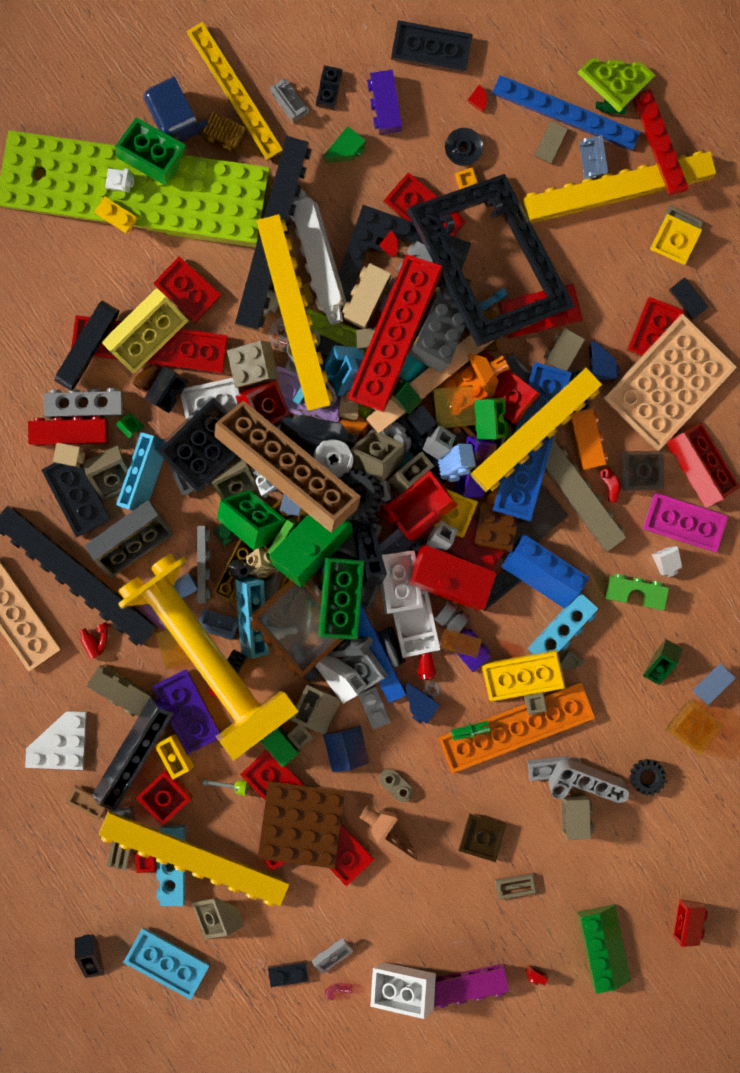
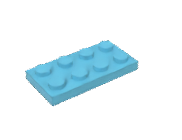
[123,927,210,1000]

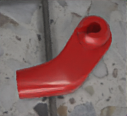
[600,467,621,503]

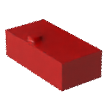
[407,545,496,611]

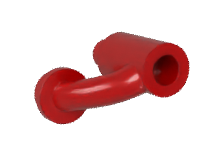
[79,622,110,660]

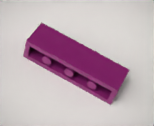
[434,963,509,1008]

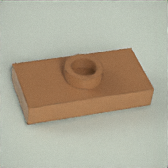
[65,785,106,821]

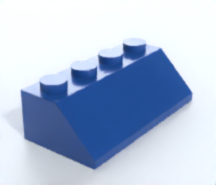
[501,535,589,608]

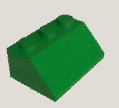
[115,117,186,186]
[217,490,287,550]

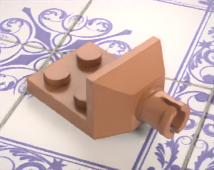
[359,805,417,867]

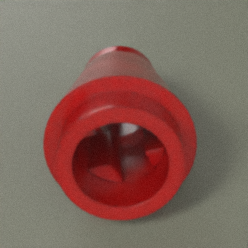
[418,652,437,680]

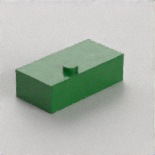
[269,514,353,588]

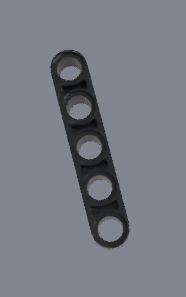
[54,300,120,391]

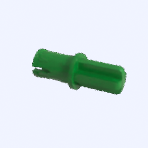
[451,720,490,741]

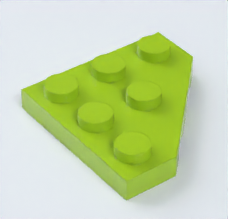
[578,58,655,112]

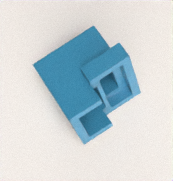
[322,345,364,396]

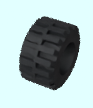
[339,470,384,522]

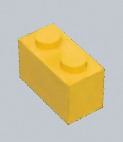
[155,734,194,780]

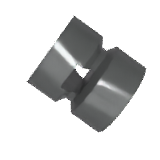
[434,600,470,636]

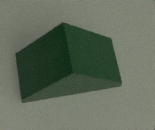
[390,378,422,415]

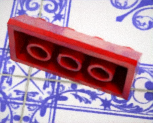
[667,422,740,508]

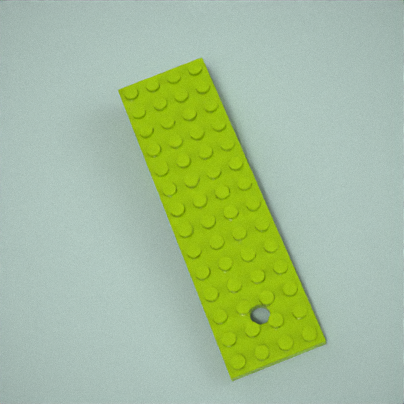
[0,130,272,248]

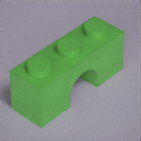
[605,573,669,610]

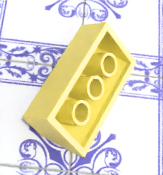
[102,288,188,374]

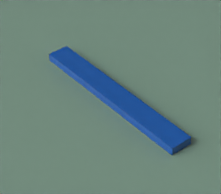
[321,565,407,703]

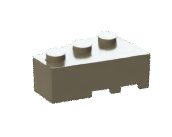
[86,664,153,717]

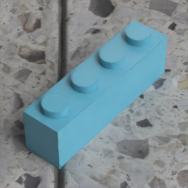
[116,432,164,511]

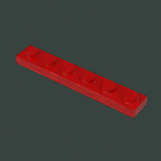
[632,89,688,196]

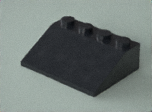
[155,396,237,493]

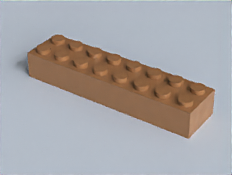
[215,401,361,533]

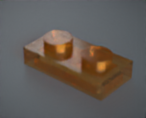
[439,629,482,658]

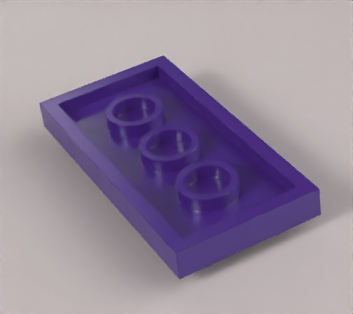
[152,668,220,755]

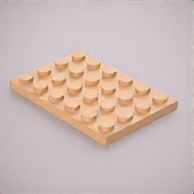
[603,314,737,451]

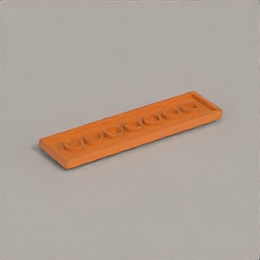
[438,682,595,774]

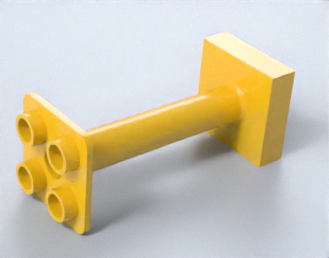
[118,553,299,761]

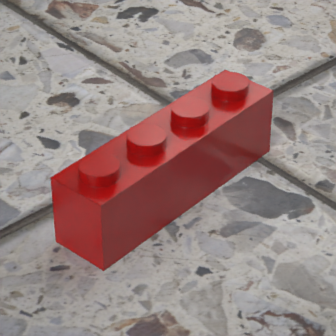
[28,416,109,446]

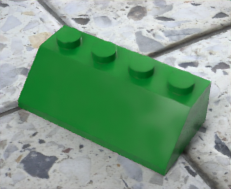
[577,904,631,994]

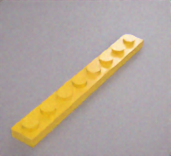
[186,22,283,162]

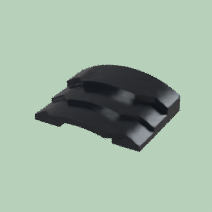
[279,414,358,478]

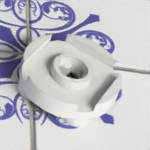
[313,439,353,478]

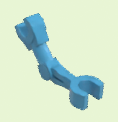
[478,288,508,311]

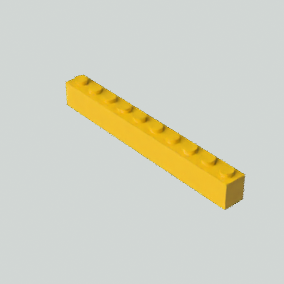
[523,150,716,223]
[256,214,333,412]
[99,811,289,907]

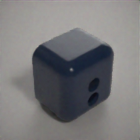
[144,76,208,142]

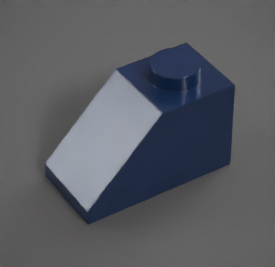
[589,341,620,382]
[405,682,440,724]

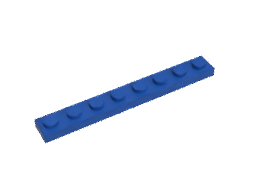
[492,75,640,151]

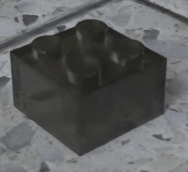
[621,451,664,491]

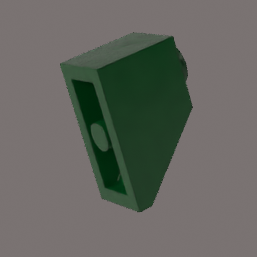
[643,639,683,685]

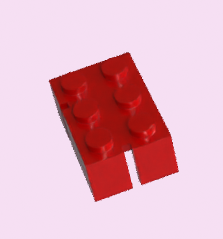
[385,471,458,541]

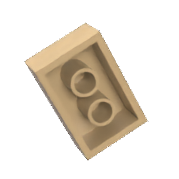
[342,263,391,329]

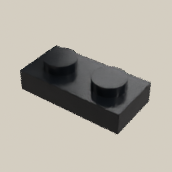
[268,960,309,987]

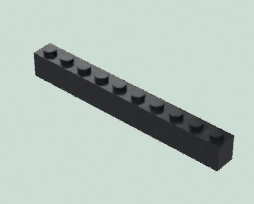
[235,136,312,332]
[0,506,158,646]

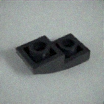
[316,65,343,110]

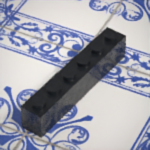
[92,697,174,811]

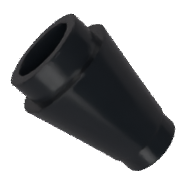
[229,559,250,579]

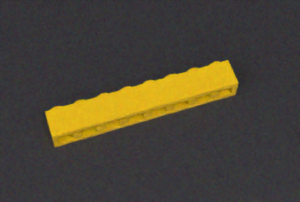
[470,368,602,492]

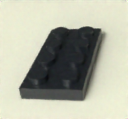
[391,20,473,74]
[41,462,111,538]

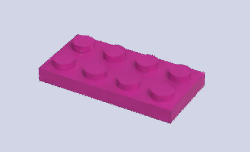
[642,493,728,553]

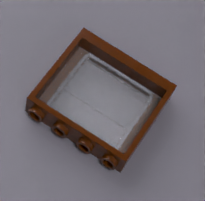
[248,579,344,677]

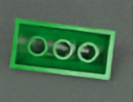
[318,558,364,640]

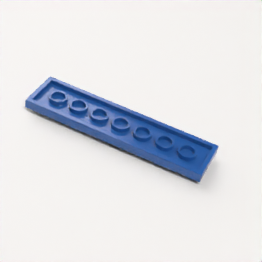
[492,362,572,521]

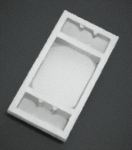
[393,589,440,658]

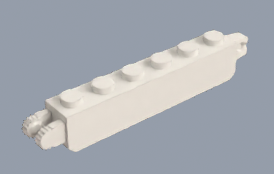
[291,189,347,325]

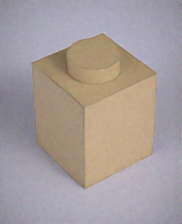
[53,443,85,467]

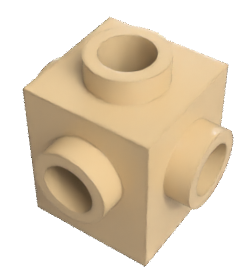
[246,548,279,579]

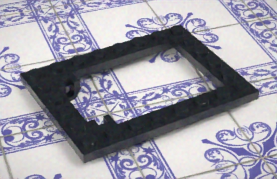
[407,174,575,347]
[315,205,471,378]

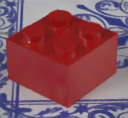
[136,769,193,826]

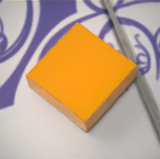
[455,167,478,189]

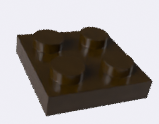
[458,813,507,862]

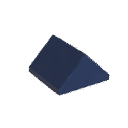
[323,725,369,772]

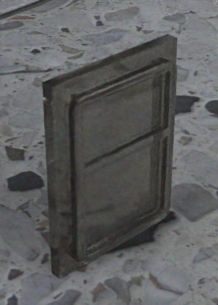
[514,484,568,546]

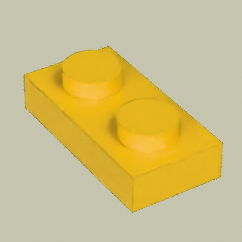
[94,196,138,235]

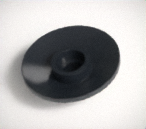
[445,128,483,166]

